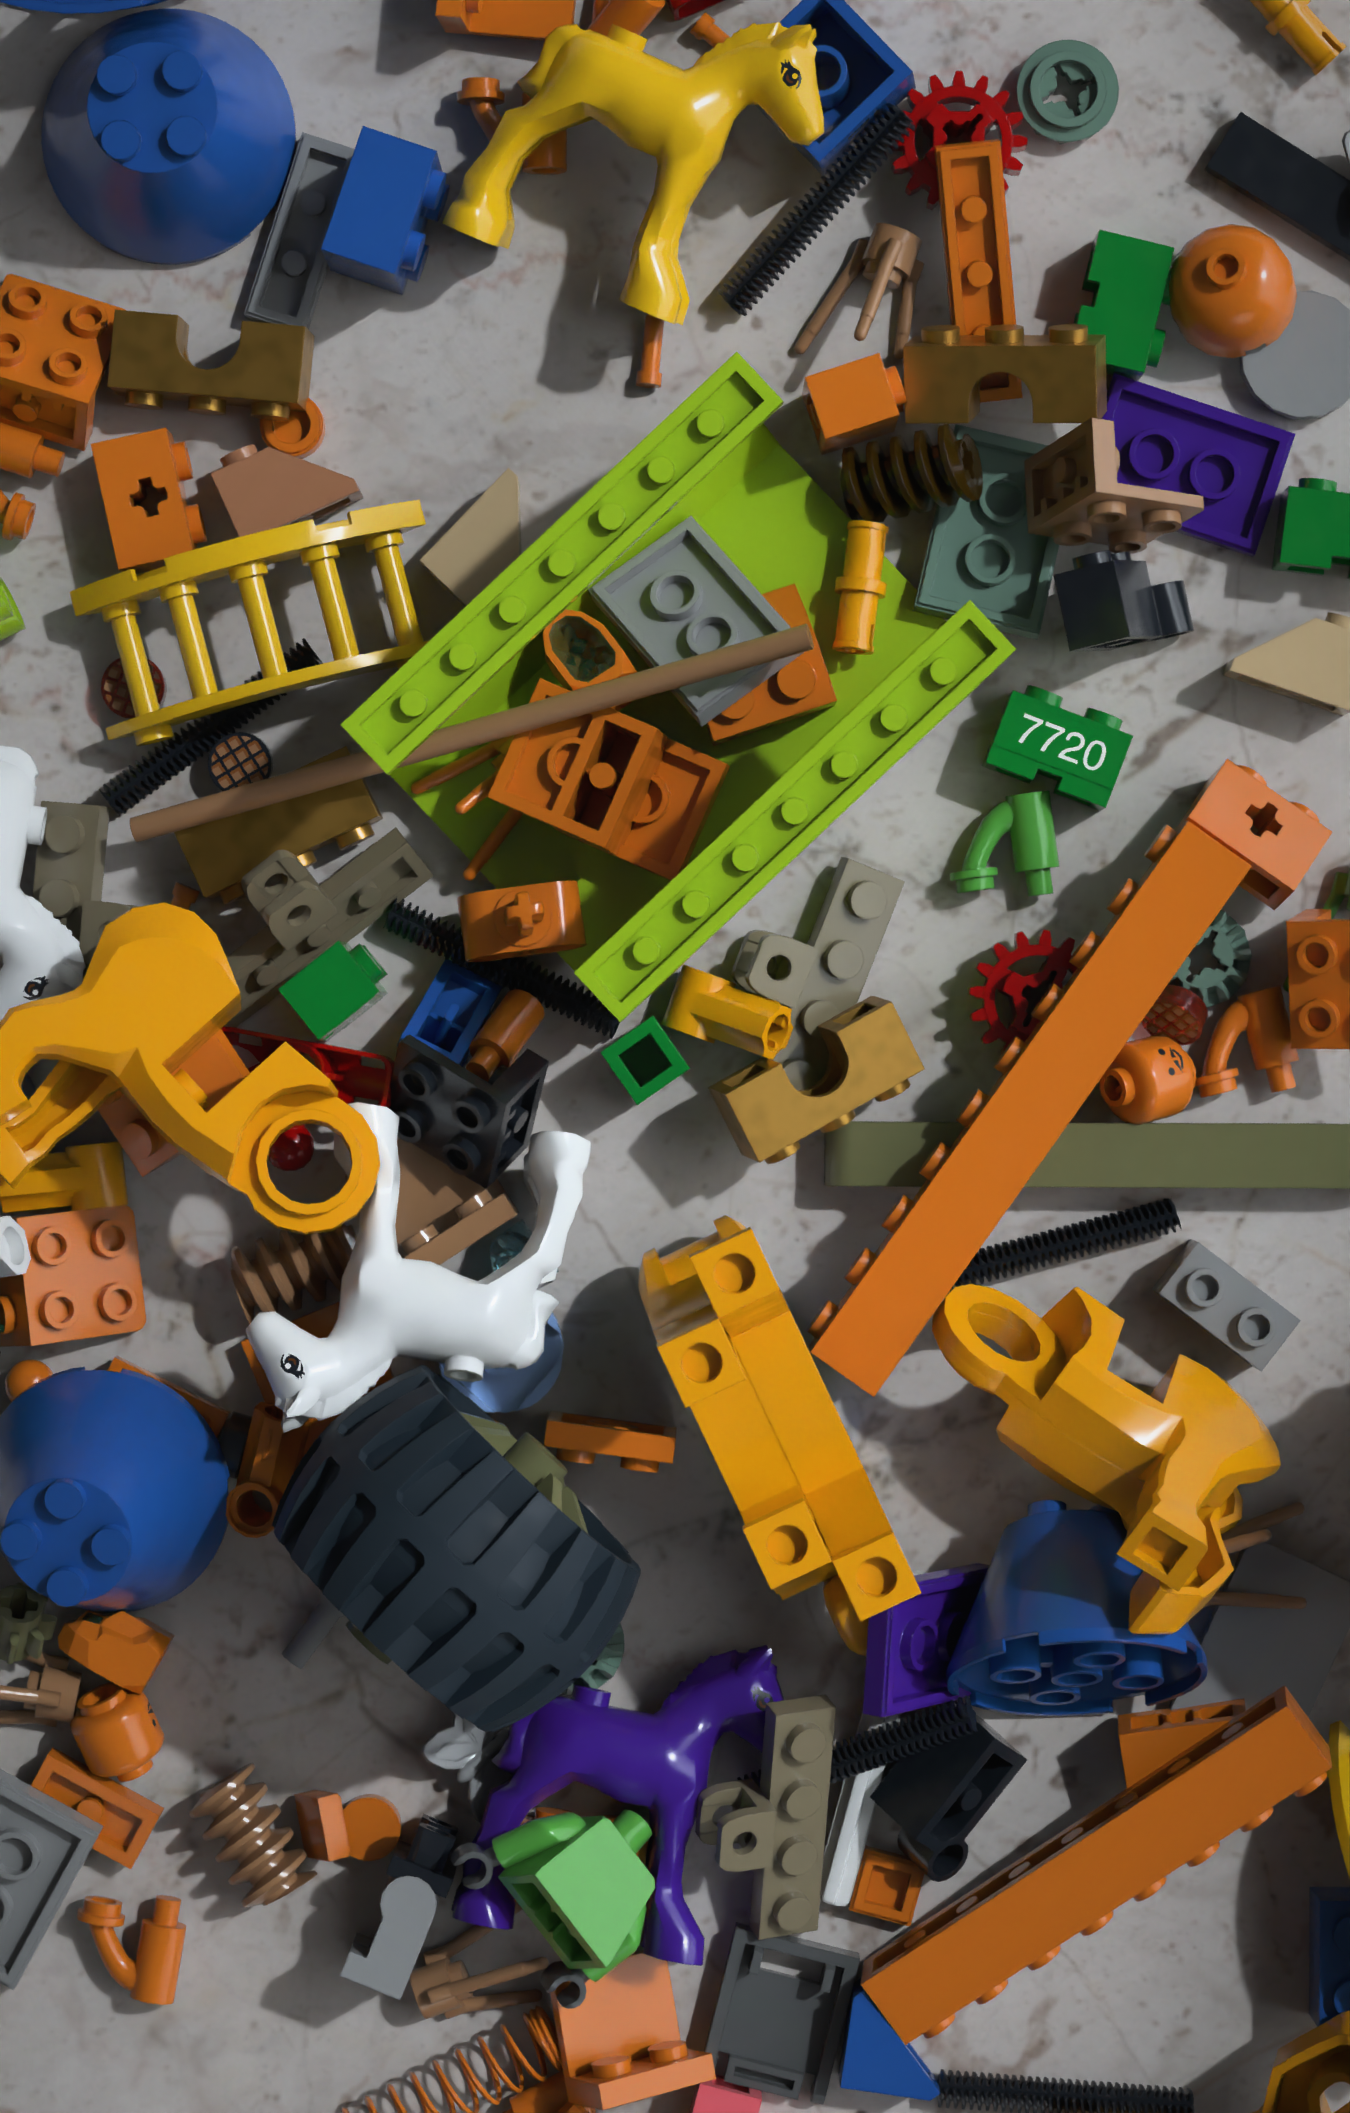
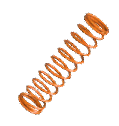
[341,2005,563,2113]

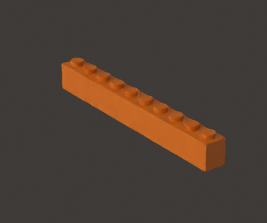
[806,821,1252,1397]

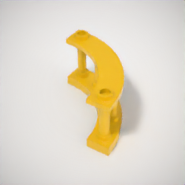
[69,499,430,746]

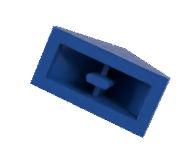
[397,959,502,1067]
[838,1978,940,2101]

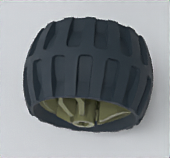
[272,1365,641,1732]

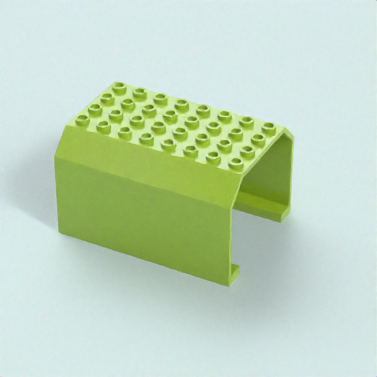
[340,352,1016,1022]

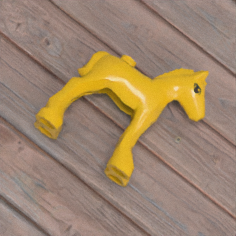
[442,22,824,325]

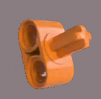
[457,880,587,962]

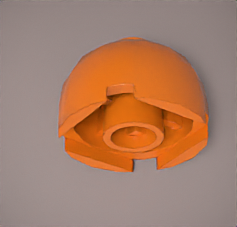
[1169,224,1297,358]

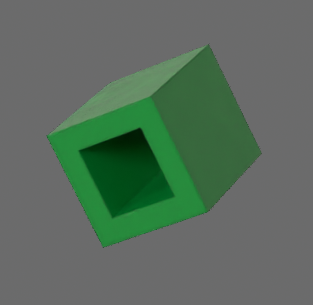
[600,1016,690,1105]

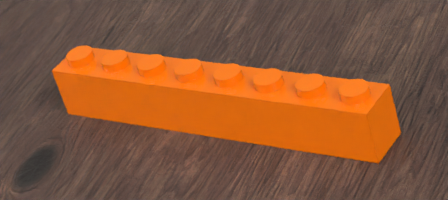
[861,1685,1332,2045]

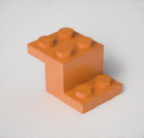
[487,678,730,881]

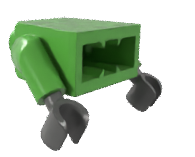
[451,1809,655,2009]

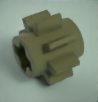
[0,1582,57,1664]

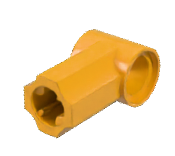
[661,965,793,1060]
[0,1141,128,1213]

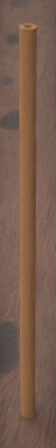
[130,624,814,842]

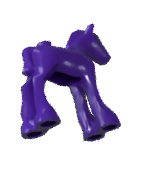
[451,1645,785,1966]

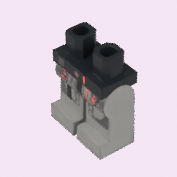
[340,1814,458,2000]

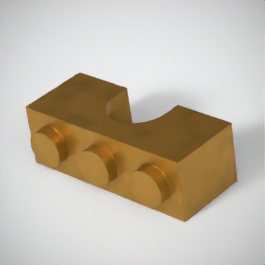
[107,310,315,421]
[903,324,1107,424]
[708,996,925,1164]

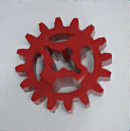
[891,71,1028,210]
[967,930,1077,1056]

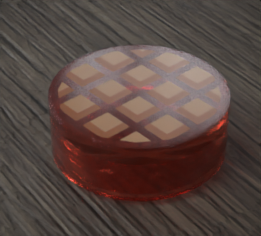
[101,658,167,720]
[1141,985,1208,1045]

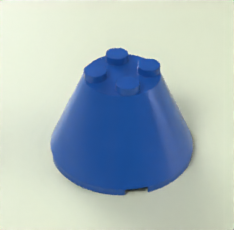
[41,9,296,265]
[0,1367,230,1613]
[946,1500,1208,1716]

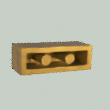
[174,746,383,905]

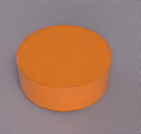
[260,398,325,459]
[343,1794,402,1861]

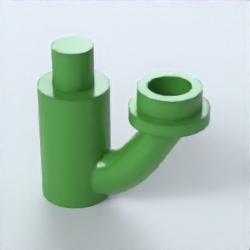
[950,791,1060,897]

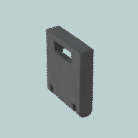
[703,1922,860,2105]

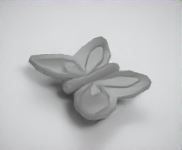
[421,1713,512,1824]

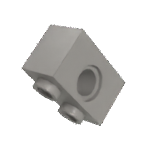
[1152,1239,1301,1372]

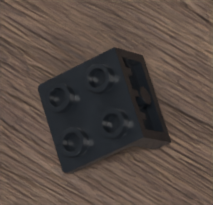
[390,1035,549,1189]

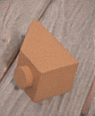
[210,444,363,537]

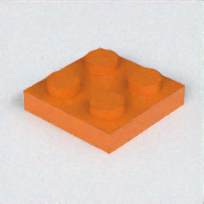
[544,1411,677,1473]

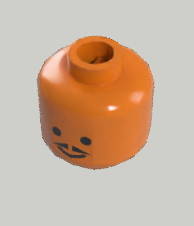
[1100,1036,1196,1125]
[70,1682,165,1782]

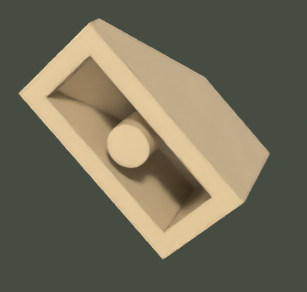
[419,468,521,607]
[1223,612,1350,716]

